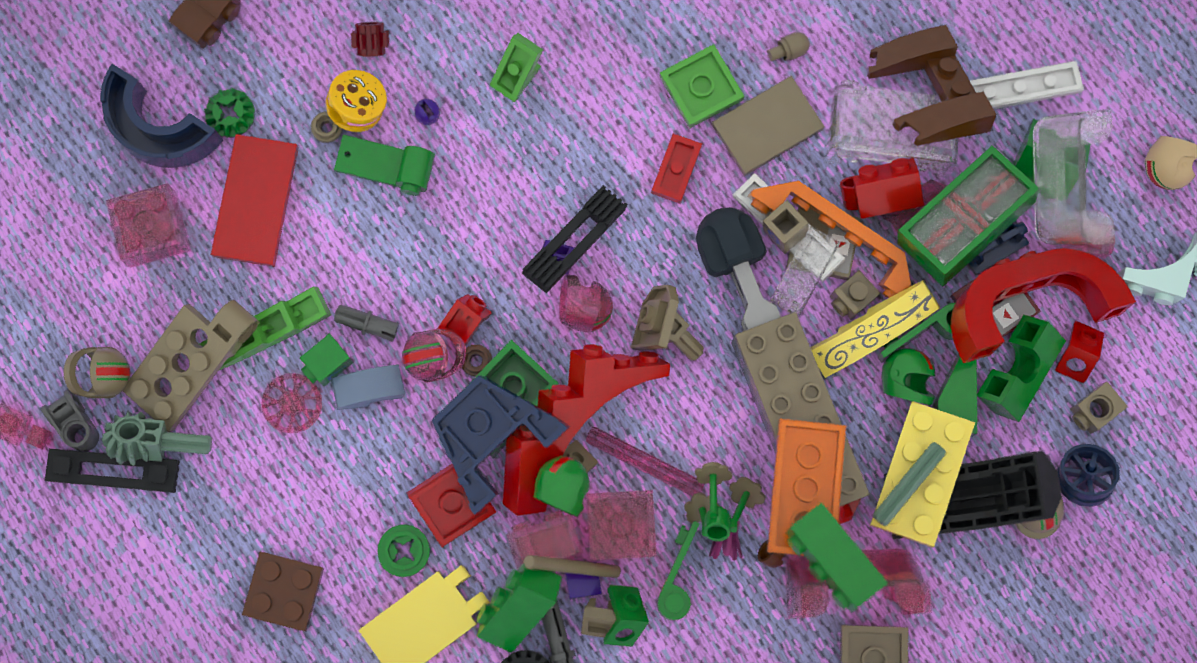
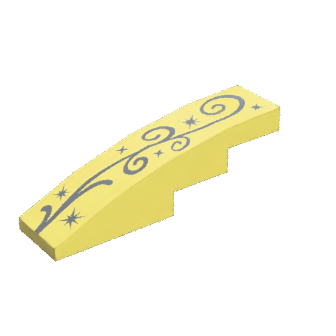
[810,280,940,378]

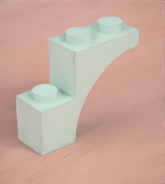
[1118,232,1197,306]

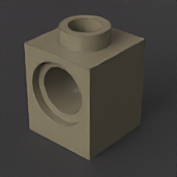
[1070,381,1128,434]

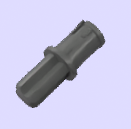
[334,305,399,342]

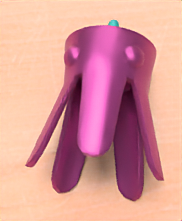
[709,511,743,561]

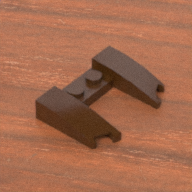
[867,25,997,146]

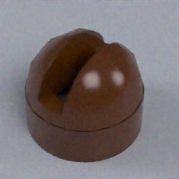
[757,540,786,568]

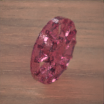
[261,373,322,433]

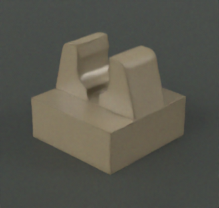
[581,598,616,638]

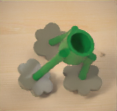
[684,462,766,541]

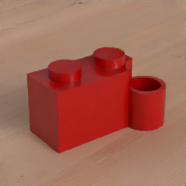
[840,158,924,219]

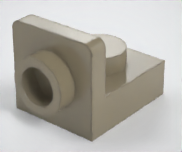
[830,270,881,320]

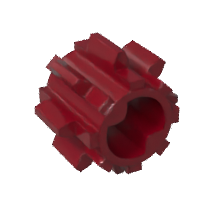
[351,22,389,57]

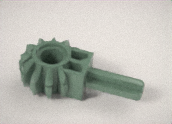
[102,410,212,466]

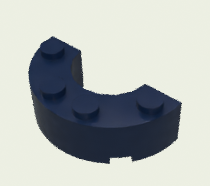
[100,63,223,168]

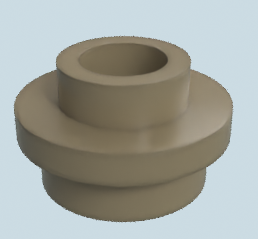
[311,112,343,143]

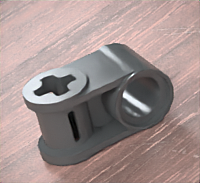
[41,389,99,452]

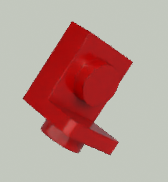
[437,294,492,348]

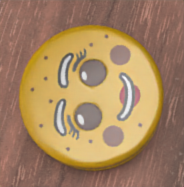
[325,70,387,132]

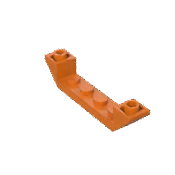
[747,181,911,298]

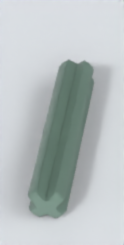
[873,442,946,526]

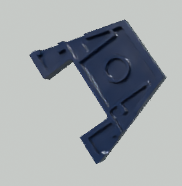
[431,375,570,515]

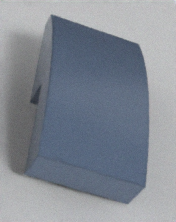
[331,364,405,410]

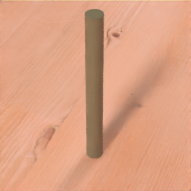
[524,555,621,578]

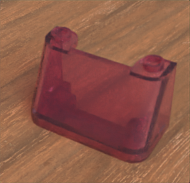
[785,549,932,619]

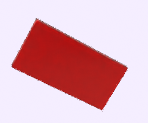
[210,134,299,267]

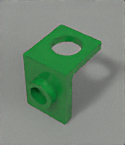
[603,585,649,647]

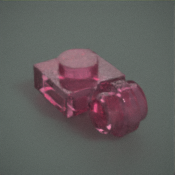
[0,403,52,450]

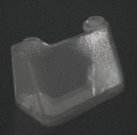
[824,80,958,179]
[1033,109,1115,245]

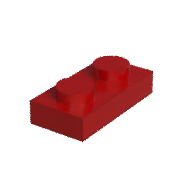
[651,133,702,204]

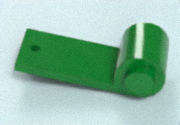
[334,134,435,196]
[878,303,955,363]
[656,521,700,621]

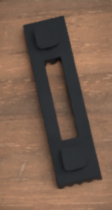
[522,185,628,294]
[44,448,180,493]

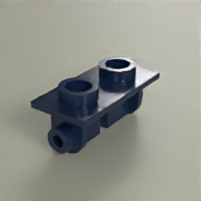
[969,221,1030,275]

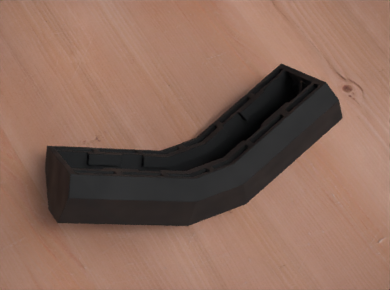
[884,451,1062,539]

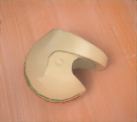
[1145,136,1197,190]

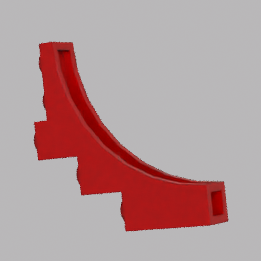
[502,344,670,516]

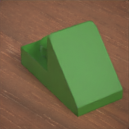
[489,33,543,102]

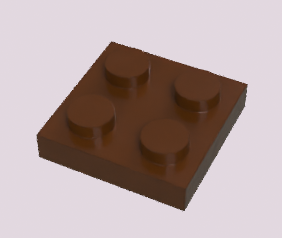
[242,551,324,632]

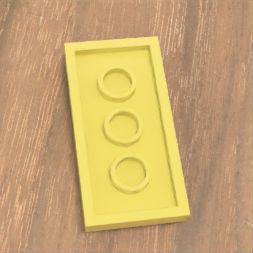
[870,401,975,548]

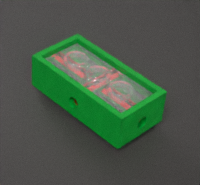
[897,145,1039,287]

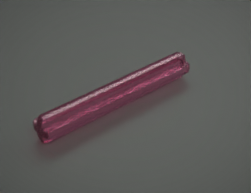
[586,427,705,496]

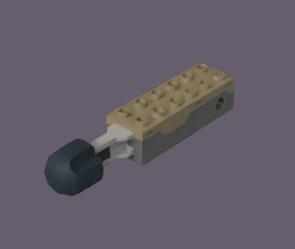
[696,207,870,524]

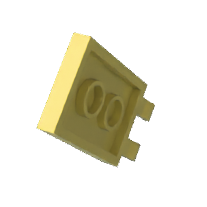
[358,565,490,663]

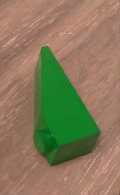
[932,353,978,437]

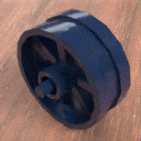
[1057,444,1120,507]

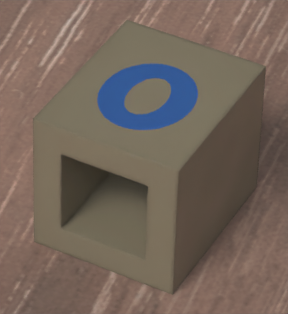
[763,200,809,254]

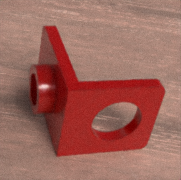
[1055,321,1104,383]

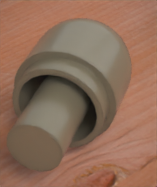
[767,32,810,62]

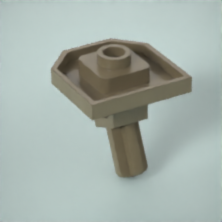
[631,284,704,361]

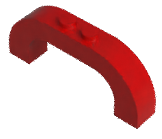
[951,248,1136,363]

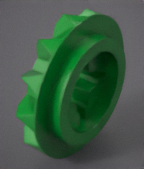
[204,87,255,137]
[378,525,430,577]

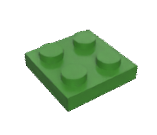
[659,44,745,129]

